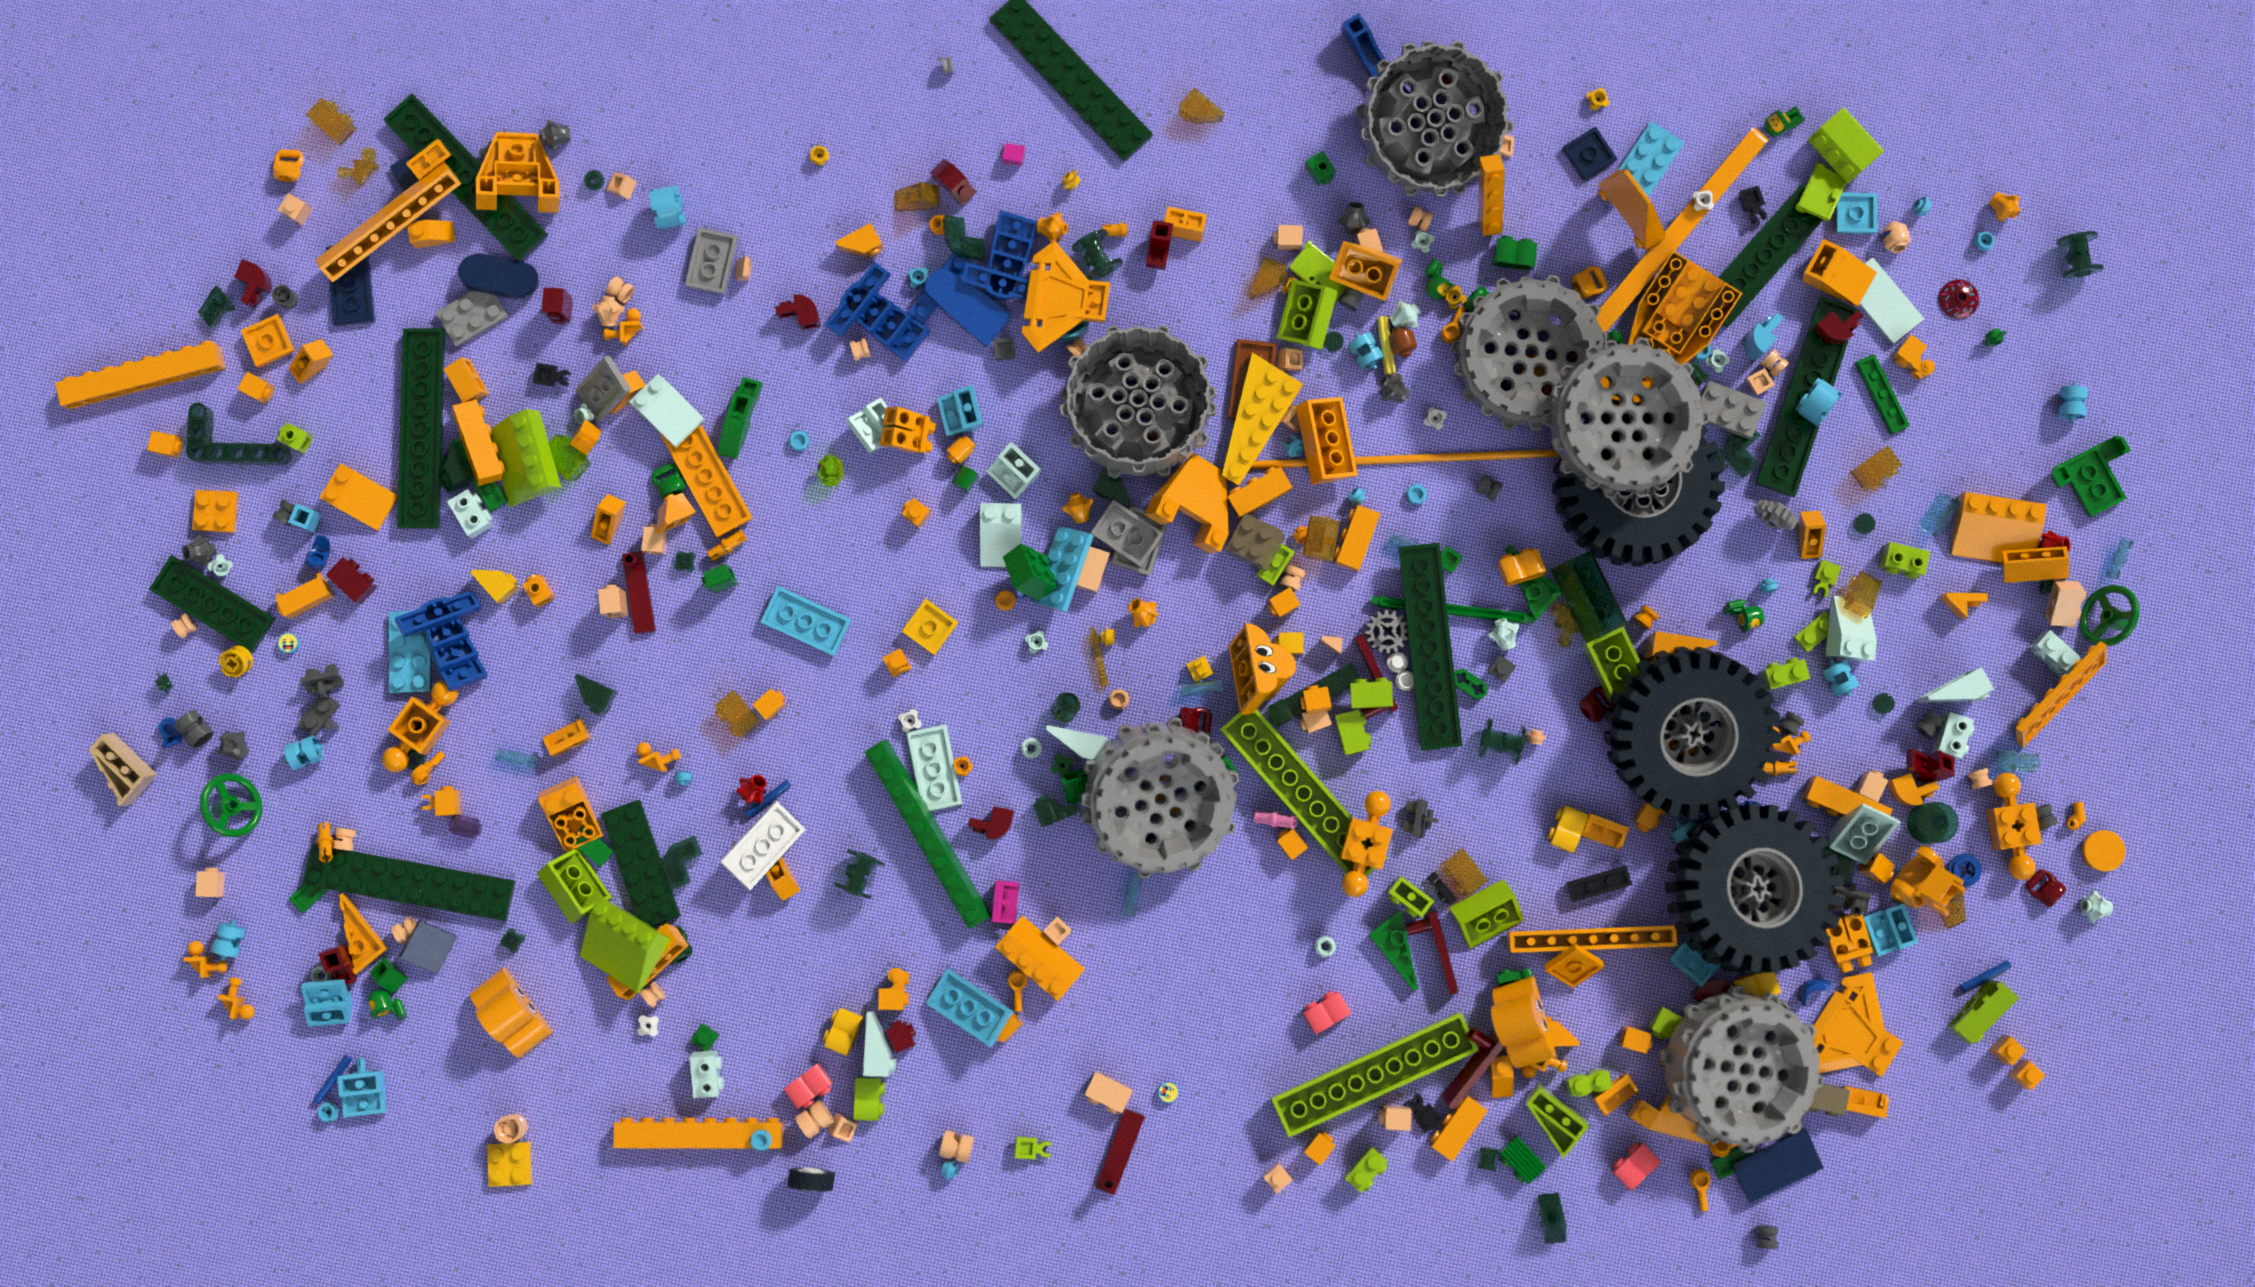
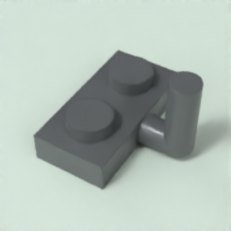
[297,695,341,737]

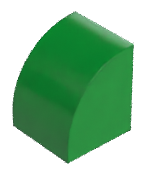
[951,465,979,493]
[370,957,408,994]

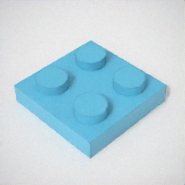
[1835,192,1878,234]

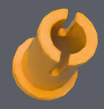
[1103,222,1128,238]

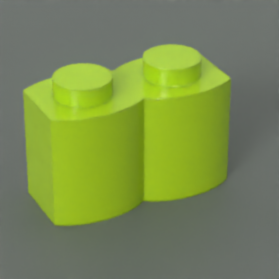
[1564,1069,1613,1097]
[854,1076,886,1121]

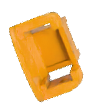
[1890,845,1966,917]

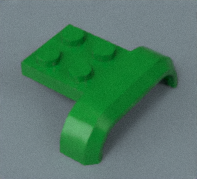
[2050,435,2131,518]

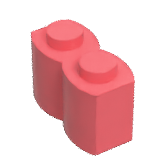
[1302,990,1352,1034]
[784,1063,833,1109]
[1611,1142,1661,1191]

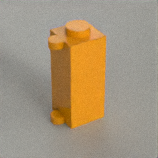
[275,572,335,619]

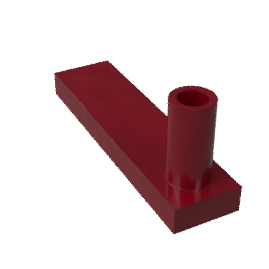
[622,551,656,635]
[1354,635,1399,720]
[1406,911,1459,995]
[1441,1028,1504,1110]
[1095,1109,1145,1195]

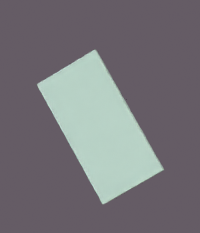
[1859,257,1924,345]
[906,724,963,811]

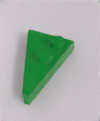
[1505,544,1563,621]
[1368,910,1418,992]

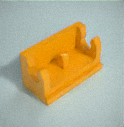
[406,139,451,180]
[1164,206,1207,242]
[444,357,489,403]
[543,718,592,757]
[1581,813,1629,850]
[1591,1073,1639,1117]
[1844,1086,1889,1118]

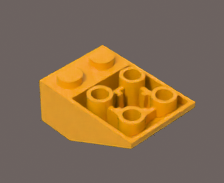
[1802,239,1877,307]
[538,775,603,853]

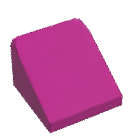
[1002,143,1025,166]

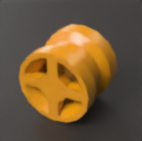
[1633,605,1659,630]

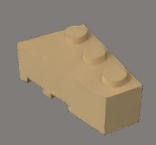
[89,733,157,807]

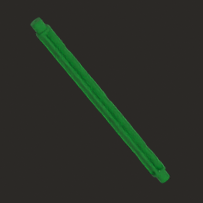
[1371,596,1534,624]

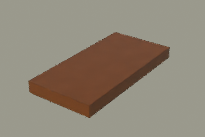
[1227,339,1277,420]

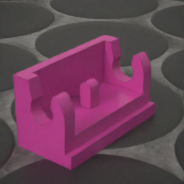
[992,880,1019,924]

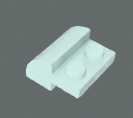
[846,398,888,453]
[986,442,1042,499]

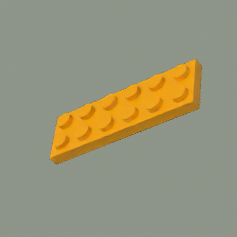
[660,424,753,538]
[2016,641,2107,748]

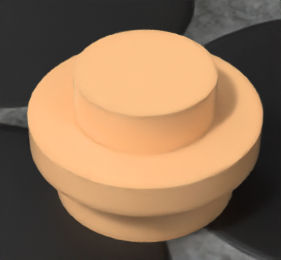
[1109,689,1129,710]
[1525,729,1546,744]

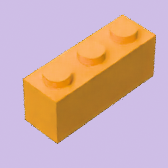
[1227,466,1293,520]
[1333,505,1381,573]
[2002,546,2069,583]
[1430,1095,1488,1162]

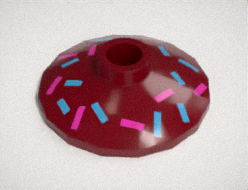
[1939,279,1979,319]

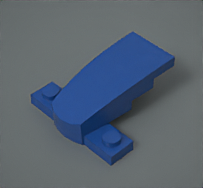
[961,210,1038,301]
[907,249,1012,347]
[825,262,931,363]
[395,590,487,692]

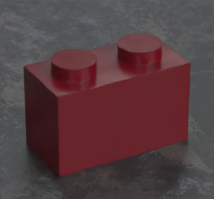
[542,287,573,324]
[326,557,377,605]

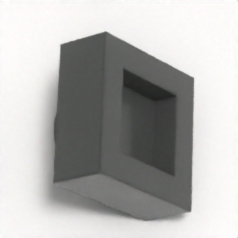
[993,337,1016,361]
[1487,654,1516,683]

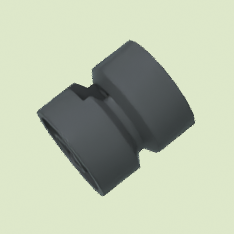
[174,710,214,749]

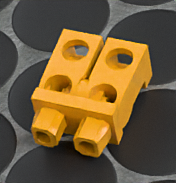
[880,406,936,454]
[1824,913,1873,973]

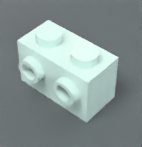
[447,489,493,539]
[2028,630,2081,675]
[1932,712,1974,760]
[690,1050,724,1098]

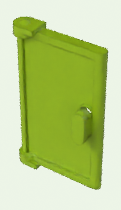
[1795,163,1847,221]
[1289,240,1348,302]

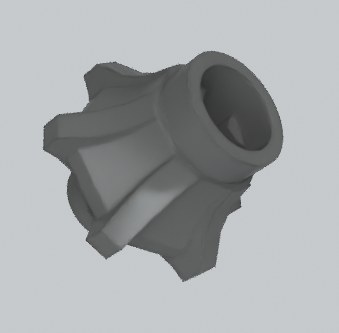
[539,120,571,151]
[1338,202,1370,234]
[1379,373,1410,403]
[182,535,216,566]
[217,731,250,761]

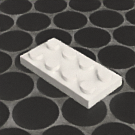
[719,801,806,890]

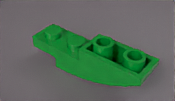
[718,377,763,460]

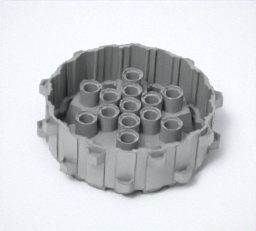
[1354,40,1514,197]
[1451,275,1608,431]
[1060,325,1217,479]
[1543,337,1710,499]
[1080,716,1239,879]
[1660,985,1824,1153]

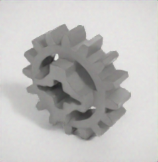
[1753,500,1798,531]
[1364,610,1409,655]

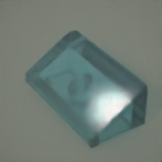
[1918,493,1961,537]

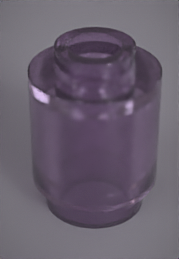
[449,815,482,839]

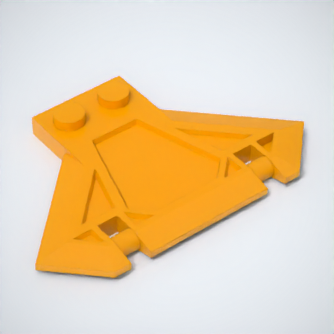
[1021,241,1111,353]
[1813,972,1904,1077]

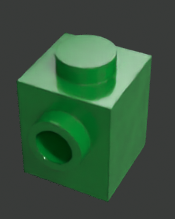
[1305,151,1336,186]

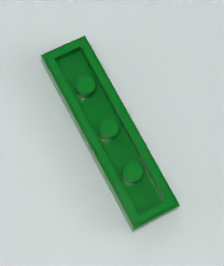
[1855,354,1910,435]
[449,437,508,512]

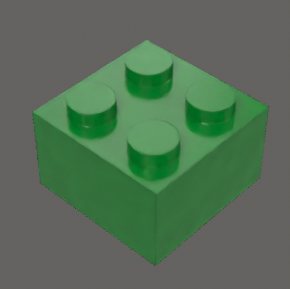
[1003,544,1057,601]

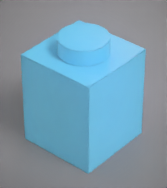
[288,504,322,533]

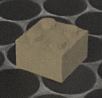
[1226,513,1285,572]

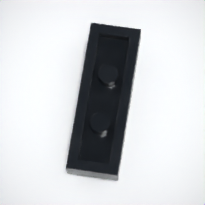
[1566,865,1632,902]

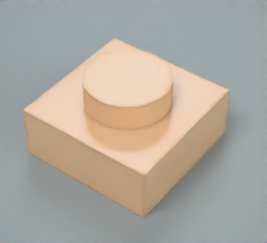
[1746,368,1775,396]
[1043,916,1072,945]

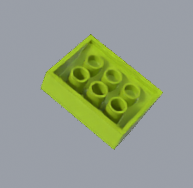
[490,409,562,507]
[580,897,671,994]

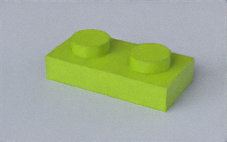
[1256,544,1295,586]
[1793,611,1829,653]

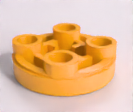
[2082,830,2126,872]

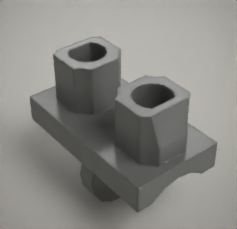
[301,664,344,698]
[1403,799,1438,838]
[1832,884,1871,916]

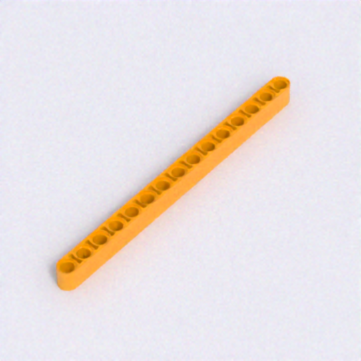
[1568,127,1769,360]

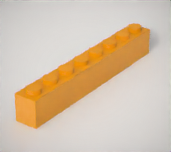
[316,161,461,283]
[55,341,226,410]
[1506,925,1677,953]
[613,1117,784,1148]

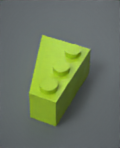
[1947,980,2020,1044]
[1525,1083,1590,1159]

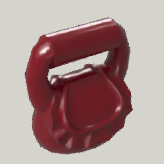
[1579,686,1616,723]
[1178,707,1212,735]
[2026,869,2067,907]

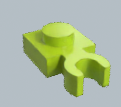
[1812,559,1841,598]
[1014,1136,1052,1159]

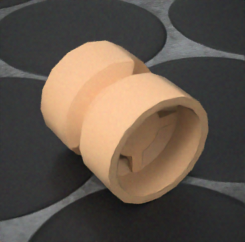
[795,1100,835,1139]
[494,1114,528,1143]
[939,1130,974,1164]

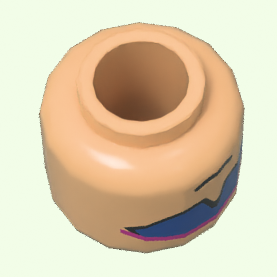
[1881,221,1911,253]

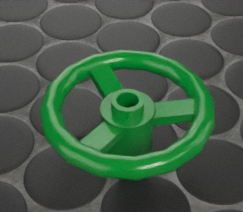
[2080,584,2140,647]
[200,773,262,838]

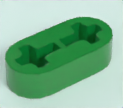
[1454,669,1488,699]

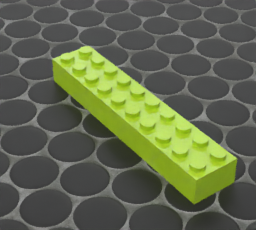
[1219,710,1388,877]
[1270,1011,1479,1137]

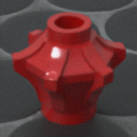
[2038,531,2071,552]
[736,775,767,804]

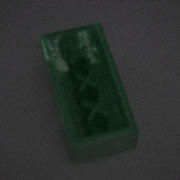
[1550,550,1628,643]

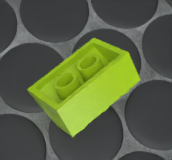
[1807,107,1884,183]
[1277,279,1338,350]
[1582,626,1640,701]
[537,848,612,924]
[1450,879,1524,949]

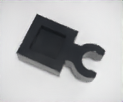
[1738,185,1767,224]
[533,363,572,387]
[1427,872,1457,905]
[1407,1093,1442,1132]

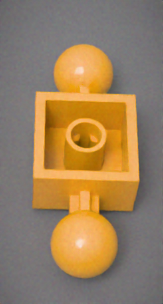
[382,680,458,773]
[1986,772,2042,881]
[1340,790,1393,897]

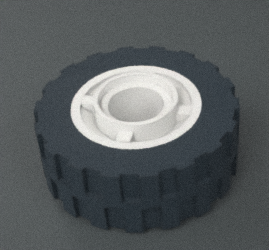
[787,1168,835,1192]

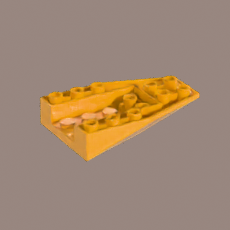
[1628,250,1743,380]

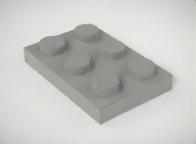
[685,227,739,295]
[435,290,509,348]
[575,356,631,423]
[1701,381,1767,440]
[1091,499,1164,568]
[1111,506,1168,577]

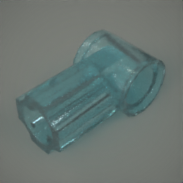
[1996,750,2040,772]

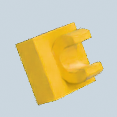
[1186,655,1213,683]

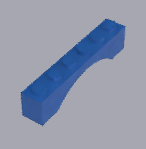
[1340,13,1422,125]

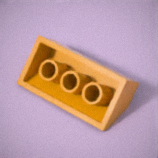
[1296,397,1358,485]
[995,915,1085,1001]

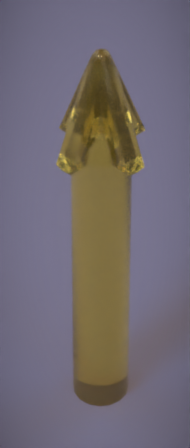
[1089,626,1109,687]

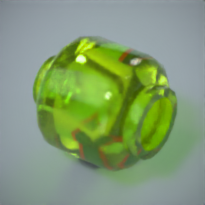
[817,455,844,486]

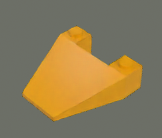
[476,132,559,213]
[1597,169,1666,252]
[1144,453,1228,554]
[1627,1060,1718,1145]

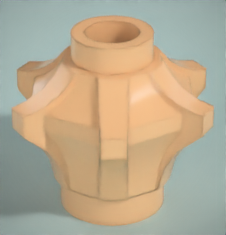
[592,296,625,326]

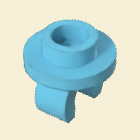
[1282,435,1304,457]

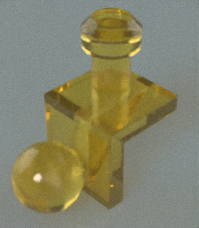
[337,147,380,185]
[1551,603,1583,647]

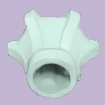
[1389,300,1421,328]
[1488,618,1519,650]
[2080,890,2113,923]

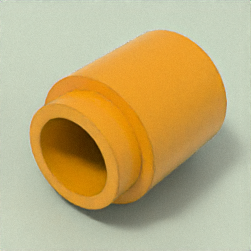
[946,435,976,465]

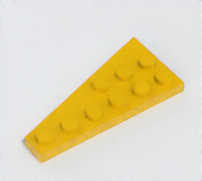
[1222,352,1304,486]

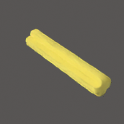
[1377,316,1396,376]

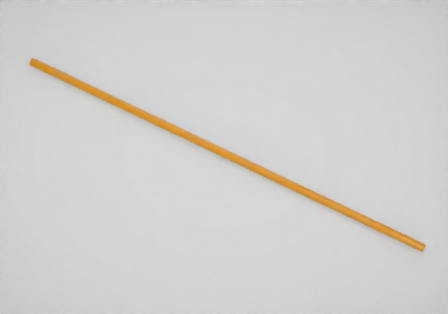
[1250,449,1560,469]

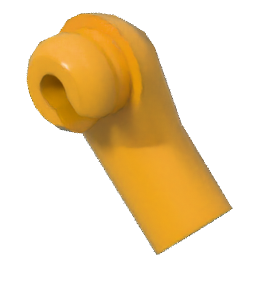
[2066,802,2086,831]

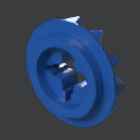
[1947,854,1982,887]

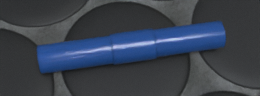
[745,780,792,819]
[1960,960,2012,992]
[313,1055,352,1104]

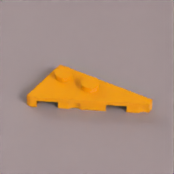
[339,893,389,975]

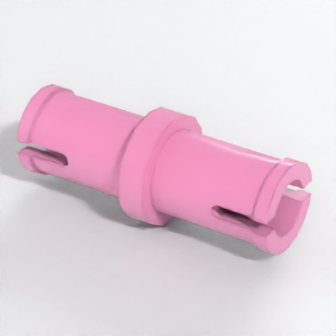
[1254,810,1297,829]

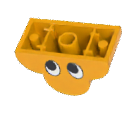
[1228,623,1296,715]
[470,967,554,1058]
[1491,976,1557,1069]

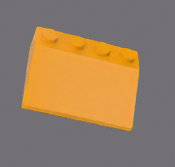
[1950,492,2047,563]

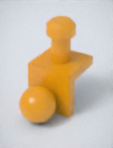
[603,308,644,346]
[1770,726,1811,755]
[636,742,681,772]
[183,941,228,978]
[217,977,255,1020]
[1521,1058,1567,1079]

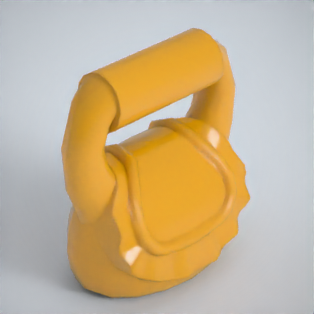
[273,149,304,182]
[1571,266,1608,299]

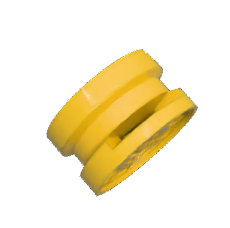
[218,646,253,678]

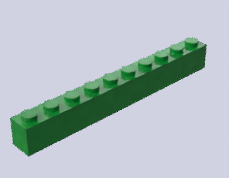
[864,740,992,929]

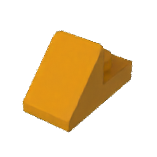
[1940,593,1988,619]

